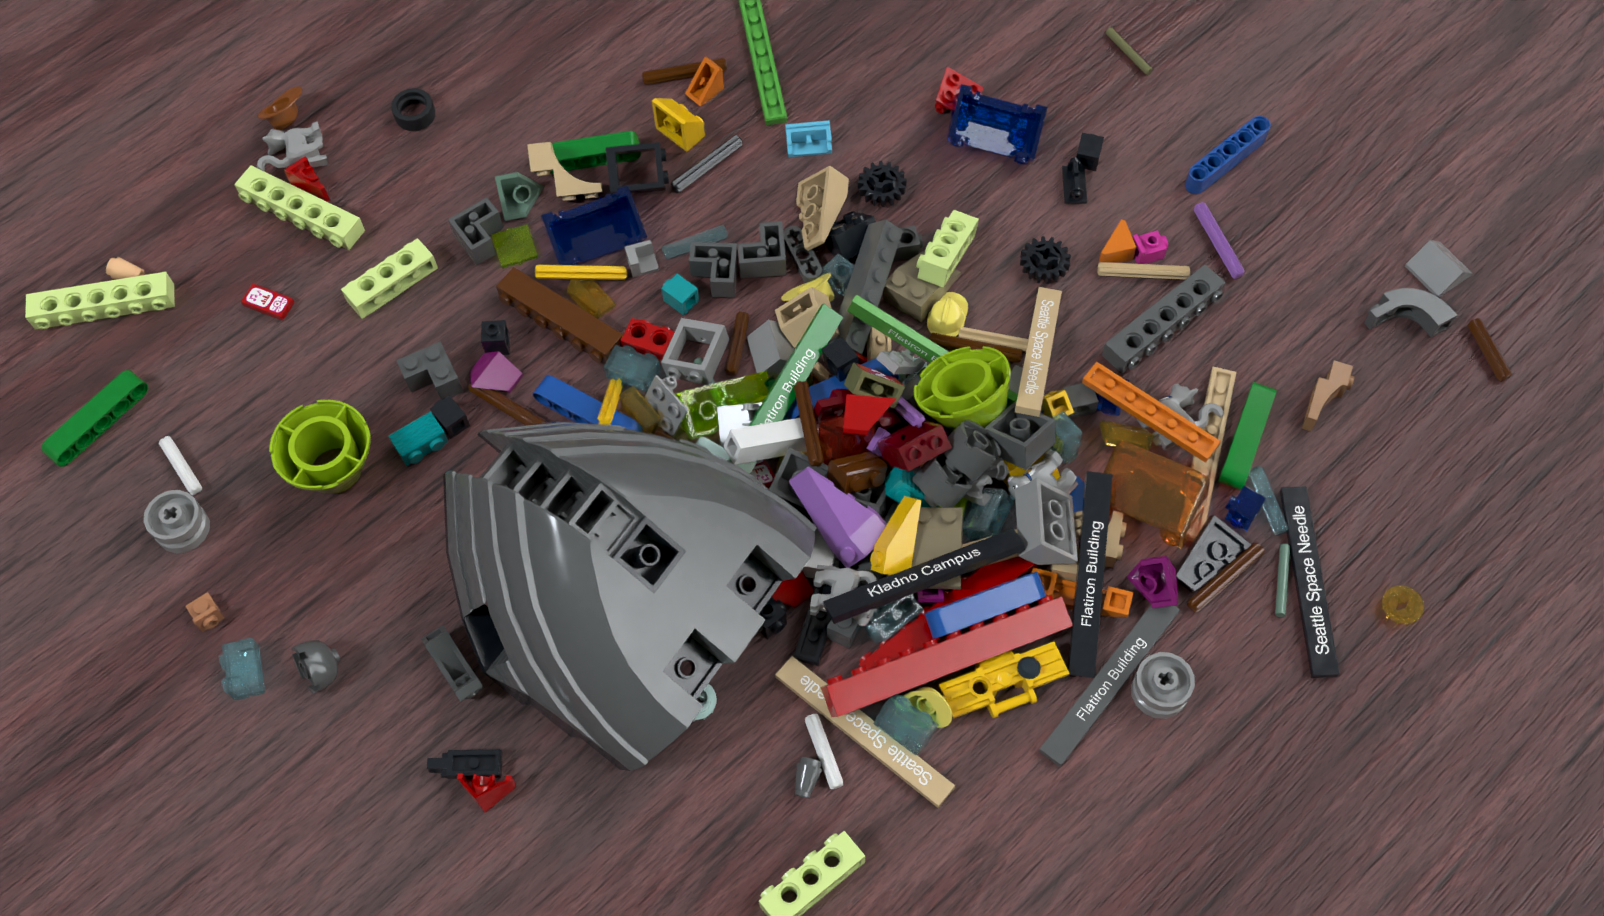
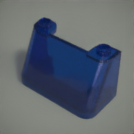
[947,84,1048,165]
[541,186,647,266]

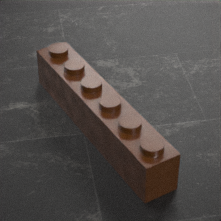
[496,267,623,366]

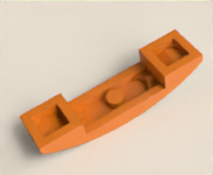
[1032,568,1133,617]

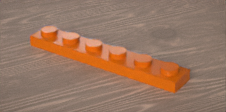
[1082,362,1221,463]

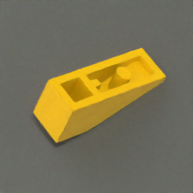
[870,496,921,575]

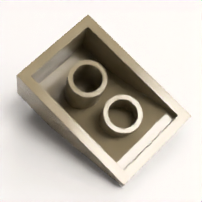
[883,251,961,322]
[911,507,963,589]

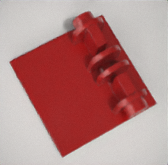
[935,67,984,122]

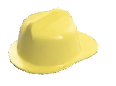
[781,273,834,302]
[927,292,968,337]
[899,687,952,729]

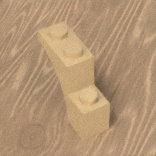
[527,142,603,201]
[1051,511,1127,582]

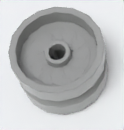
[144,490,210,554]
[1131,652,1195,719]

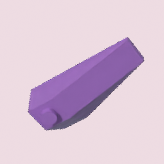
[789,467,887,568]

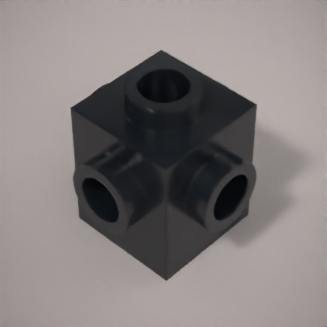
[757,596,787,640]

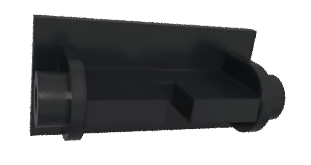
[1062,157,1087,204]

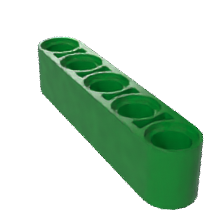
[535,131,641,174]
[41,370,148,467]
[1218,382,1277,490]

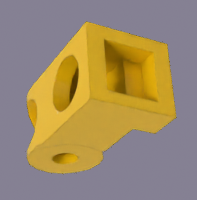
[1041,390,1074,421]

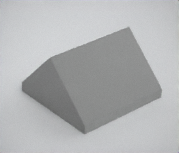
[1405,240,1473,298]
[747,319,795,378]

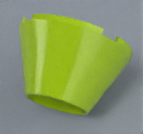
[914,346,1011,433]
[269,400,371,494]

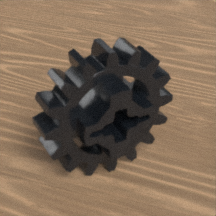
[858,161,907,207]
[1020,236,1071,284]

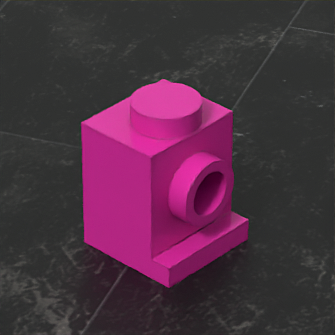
[1132,230,1168,264]

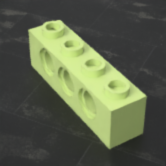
[916,210,979,287]
[341,238,438,319]
[759,831,865,916]

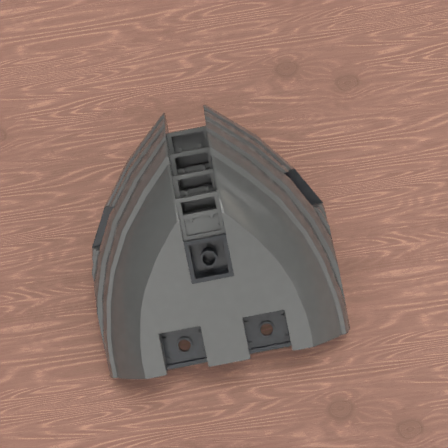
[443,421,817,771]

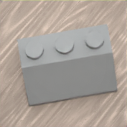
[1015,478,1078,565]

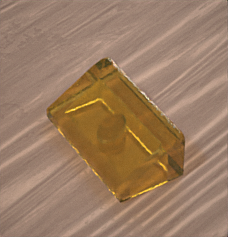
[567,279,616,319]
[619,386,661,435]
[1100,420,1154,452]

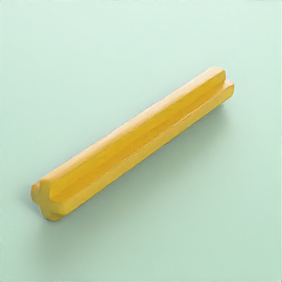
[535,265,627,280]
[597,378,623,425]

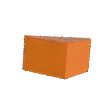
[685,57,724,106]
[1099,219,1136,263]

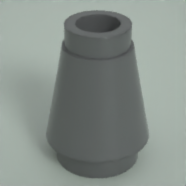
[794,757,822,799]

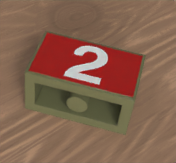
[844,362,905,409]

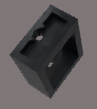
[606,142,669,196]

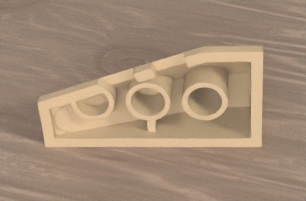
[796,166,849,251]

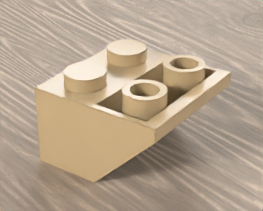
[775,287,840,348]

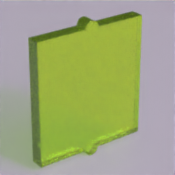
[492,224,538,268]

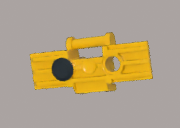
[939,642,1070,718]

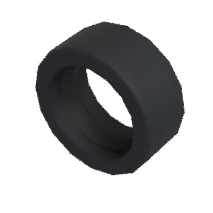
[391,88,435,131]

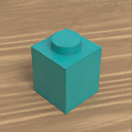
[661,274,699,316]

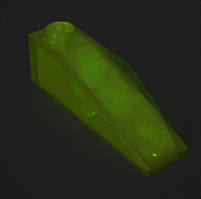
[674,371,769,439]

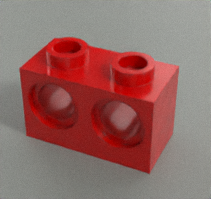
[620,318,675,365]

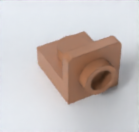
[186,592,225,632]

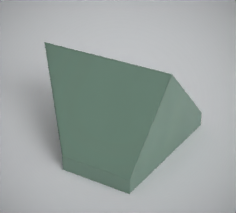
[495,172,544,221]

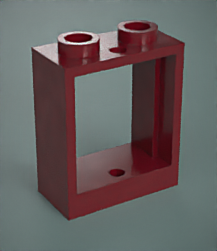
[877,421,952,471]

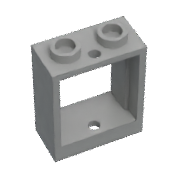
[661,318,729,385]

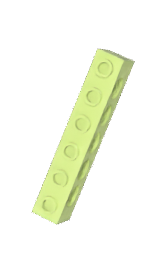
[234,165,365,250]
[25,272,175,330]

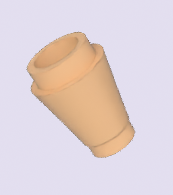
[106,257,145,279]

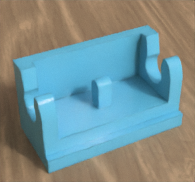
[785,120,832,158]

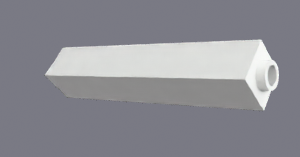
[723,418,862,465]

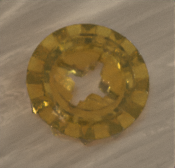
[1381,585,1424,626]

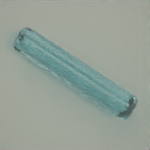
[662,225,727,259]
[1249,466,1288,535]

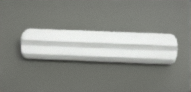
[159,436,202,495]
[805,714,843,789]

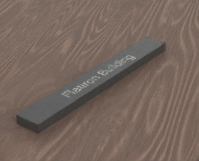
[1039,605,1180,767]

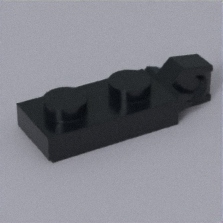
[427,749,503,779]

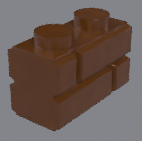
[827,451,887,494]

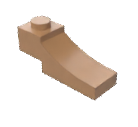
[1302,360,1354,431]

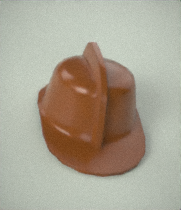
[258,86,303,131]

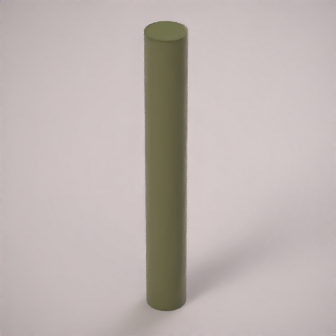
[1105,27,1153,76]

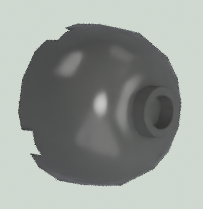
[292,640,340,693]

